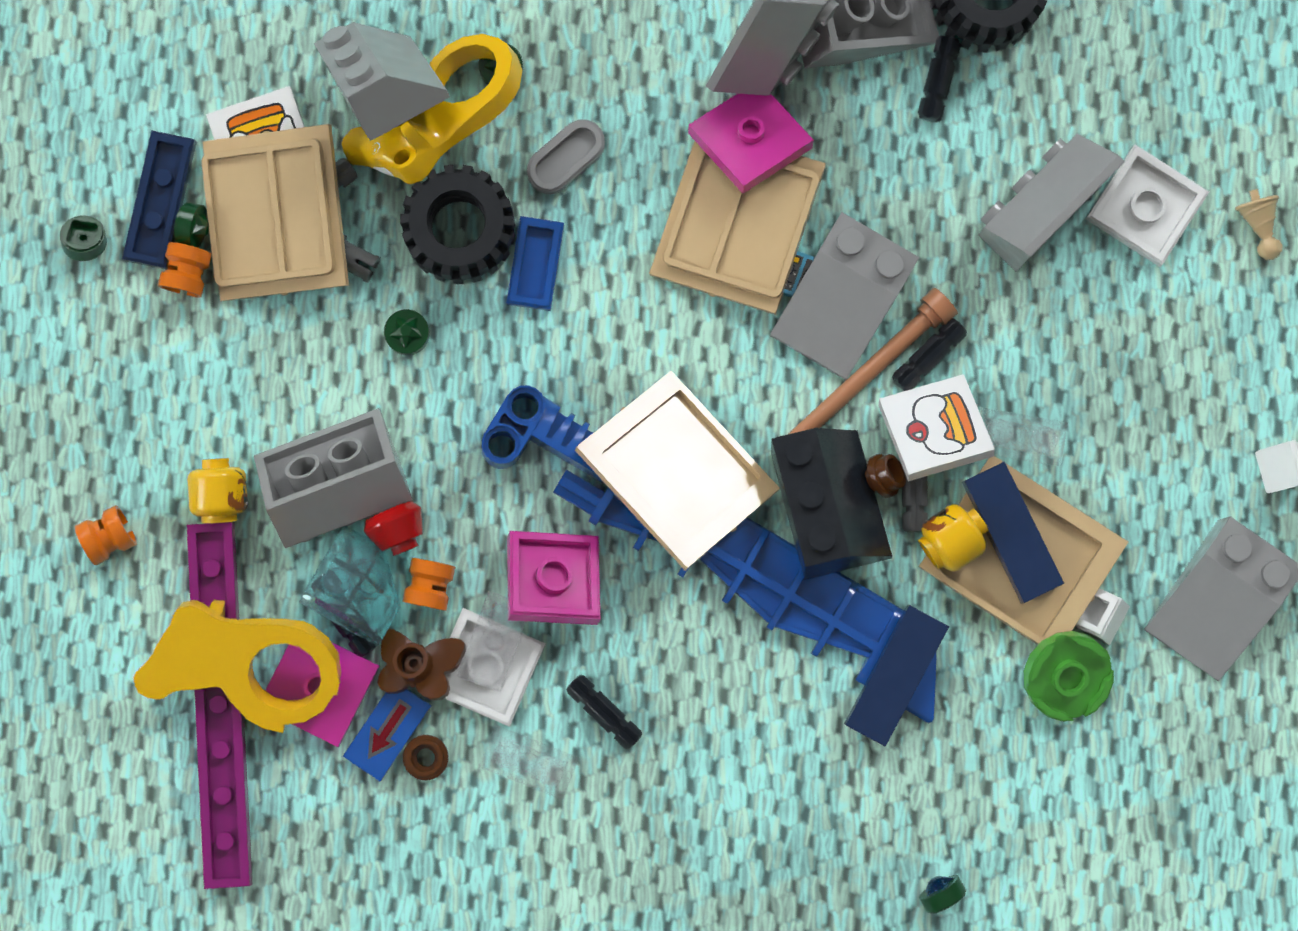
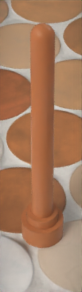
[788,288,958,434]

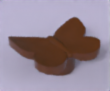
[377,629,467,701]

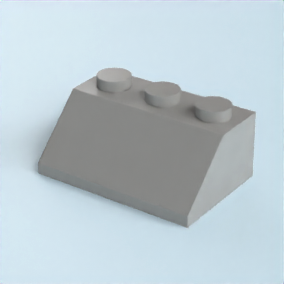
[706,0,839,96]
[314,22,450,141]
[978,134,1125,272]
[254,408,412,548]

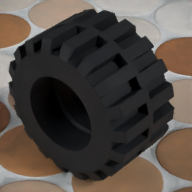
[930,0,1047,53]
[400,164,515,284]

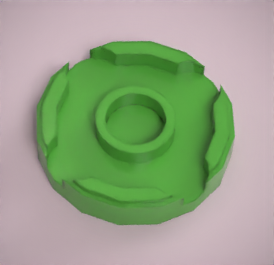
[1023,631,1114,722]

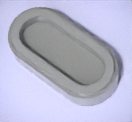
[527,119,605,194]

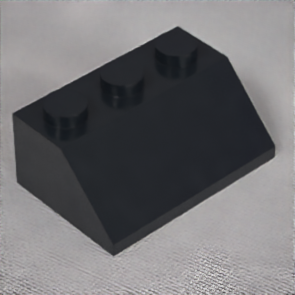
[771,428,892,580]

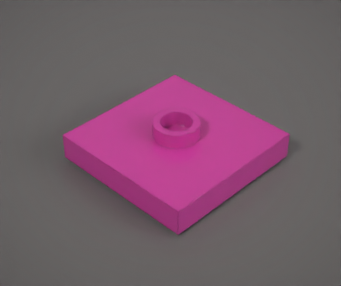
[688,93,814,194]
[507,531,601,625]
[265,641,380,747]

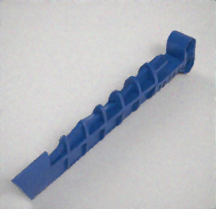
[482,385,936,723]

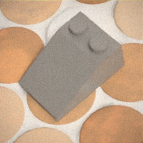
[801,0,939,68]
[769,212,920,380]
[1143,516,1298,681]

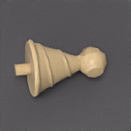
[1235,189,1282,260]

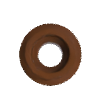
[865,454,906,498]
[403,735,449,780]

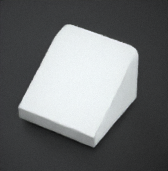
[1255,440,1298,493]
[1075,588,1130,646]

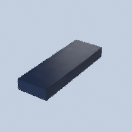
[122,130,197,270]
[962,461,1065,604]
[844,604,950,747]

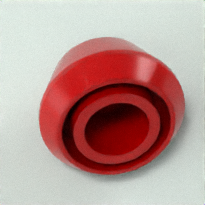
[364,501,423,556]

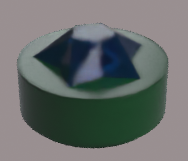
[919,875,967,914]

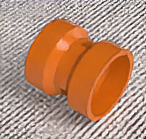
[157,242,212,298]
[75,505,137,566]
[402,558,456,611]

